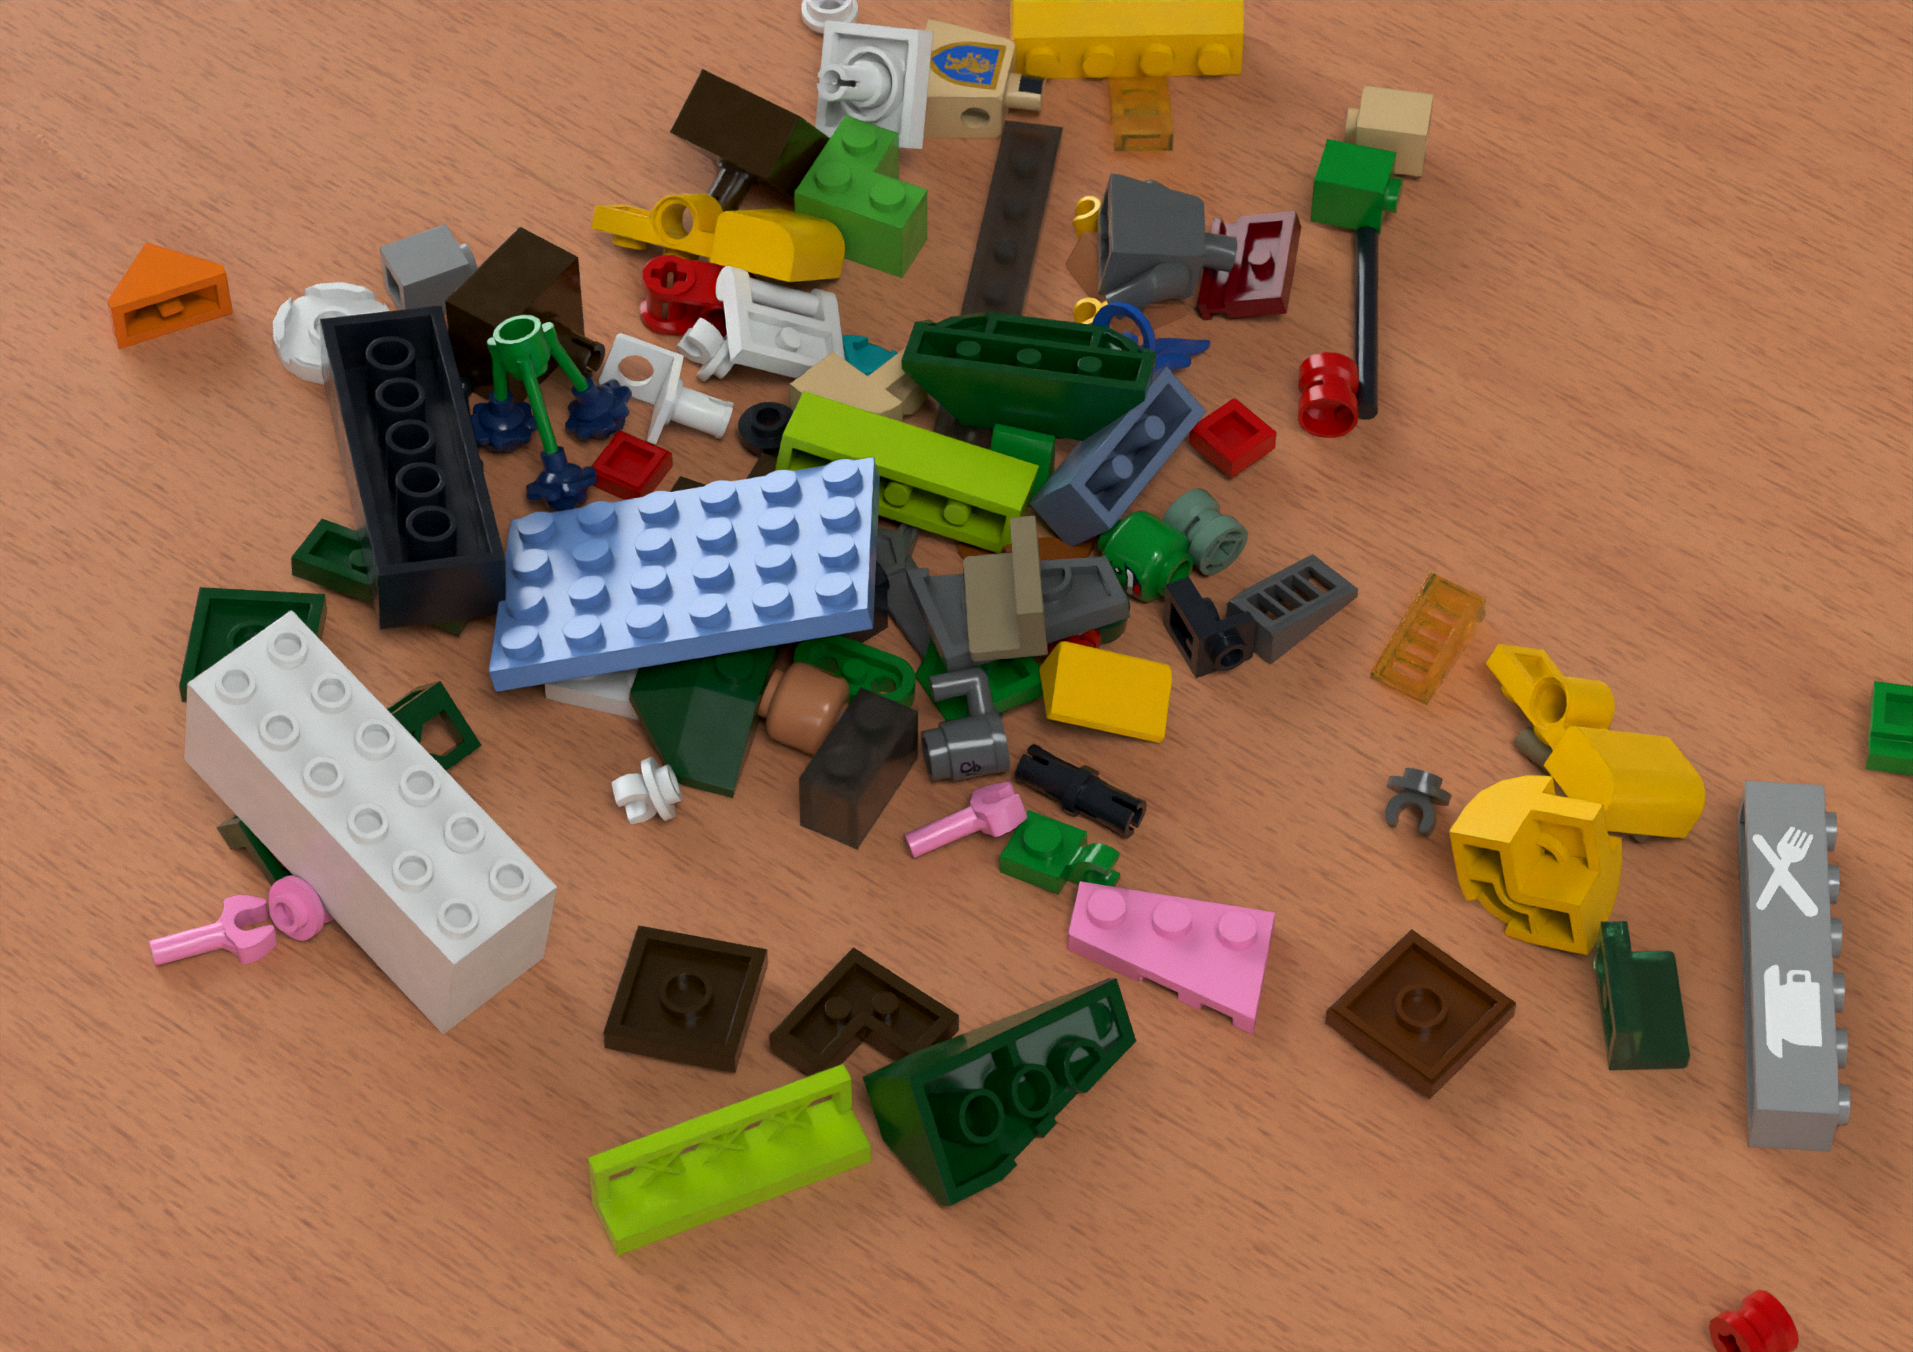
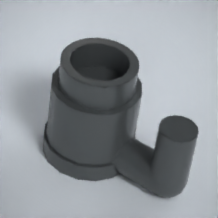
[920,667,1010,782]

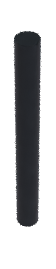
[1354,226,1378,420]

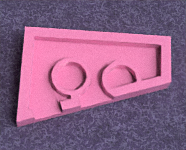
[1068,881,1275,1035]

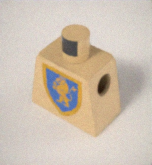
[923,19,1046,139]

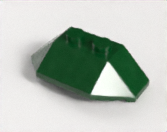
[901,311,1157,441]
[629,643,787,798]

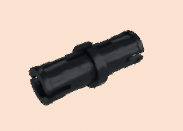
[1015,744,1147,838]

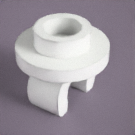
[676,318,735,382]
[611,757,683,824]

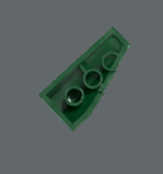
[863,978,1136,1206]

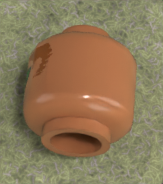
[758,661,858,755]

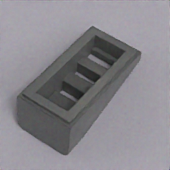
[1226,554,1358,664]

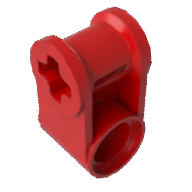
[640,255,756,337]

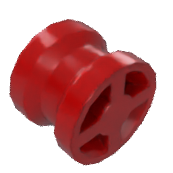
[1709,1289,1799,1352]

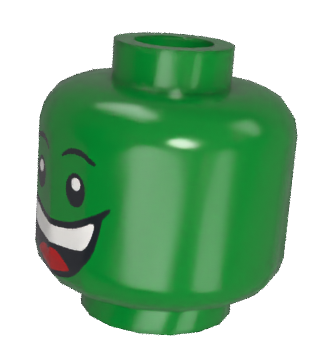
[1097,510,1194,603]

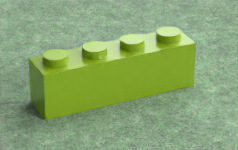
[775,391,1039,553]

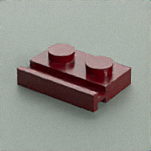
[1197,211,1302,320]

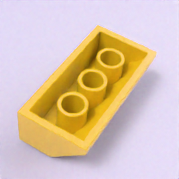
[1010,0,1244,79]

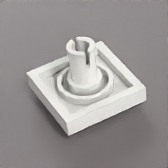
[815,20,933,149]

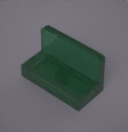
[1594,921,1690,1070]

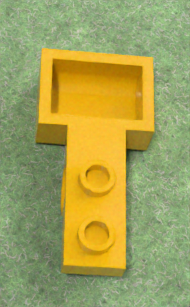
[591,193,845,282]
[1486,644,1705,839]

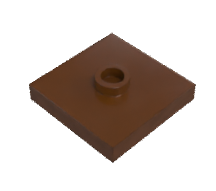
[1325,929,1516,1099]

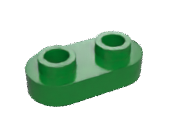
[794,635,915,719]

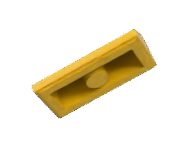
[1039,641,1172,743]

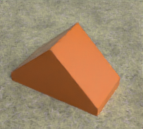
[107,242,233,349]

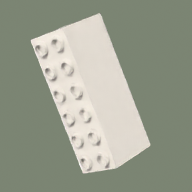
[184,610,557,1035]

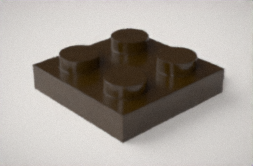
[603,925,768,1073]

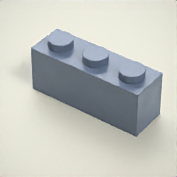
[1029,366,1206,547]

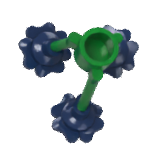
[469,315,632,512]

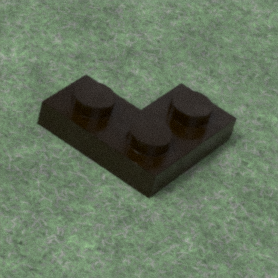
[769,947,959,1076]

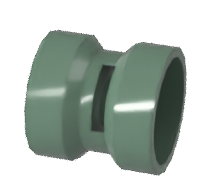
[1162,488,1248,575]

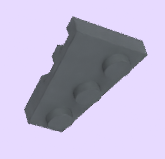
[906,556,1130,673]

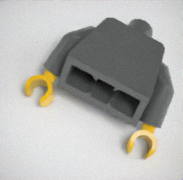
[1072,173,1237,328]

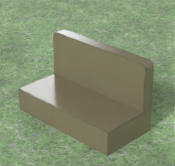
[963,516,1048,661]

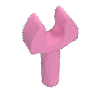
[904,782,1027,858]
[149,895,277,966]

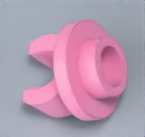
[268,876,334,941]

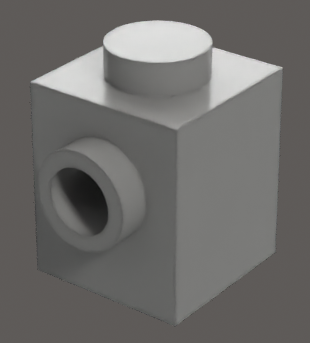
[379,224,477,314]

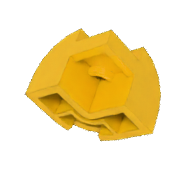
[1449,775,1623,955]

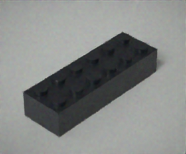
[320,305,506,630]

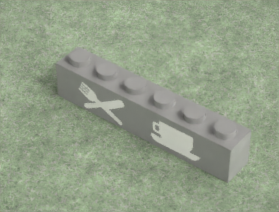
[1737,781,1851,1152]

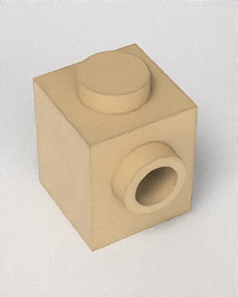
[1344,85,1434,177]

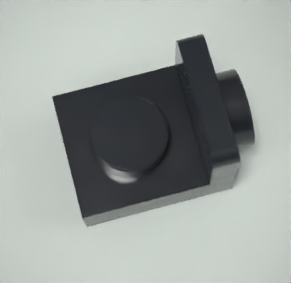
[1163,577,1256,678]

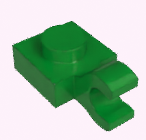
[999,810,1120,894]

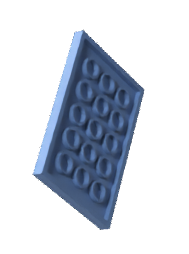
[489,457,880,692]

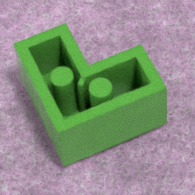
[794,115,927,278]

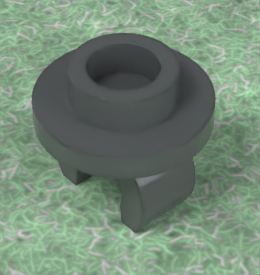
[1385,768,1452,837]

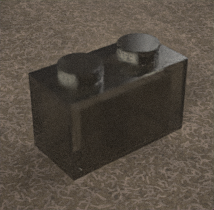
[799,687,918,850]

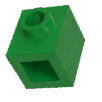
[1310,139,1404,235]

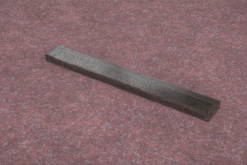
[933,120,1063,450]

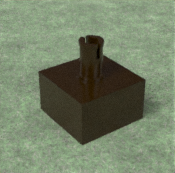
[670,69,830,212]
[445,227,605,403]

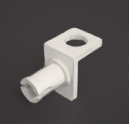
[599,333,734,445]

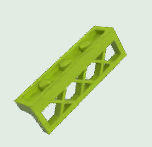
[588,1064,872,1256]

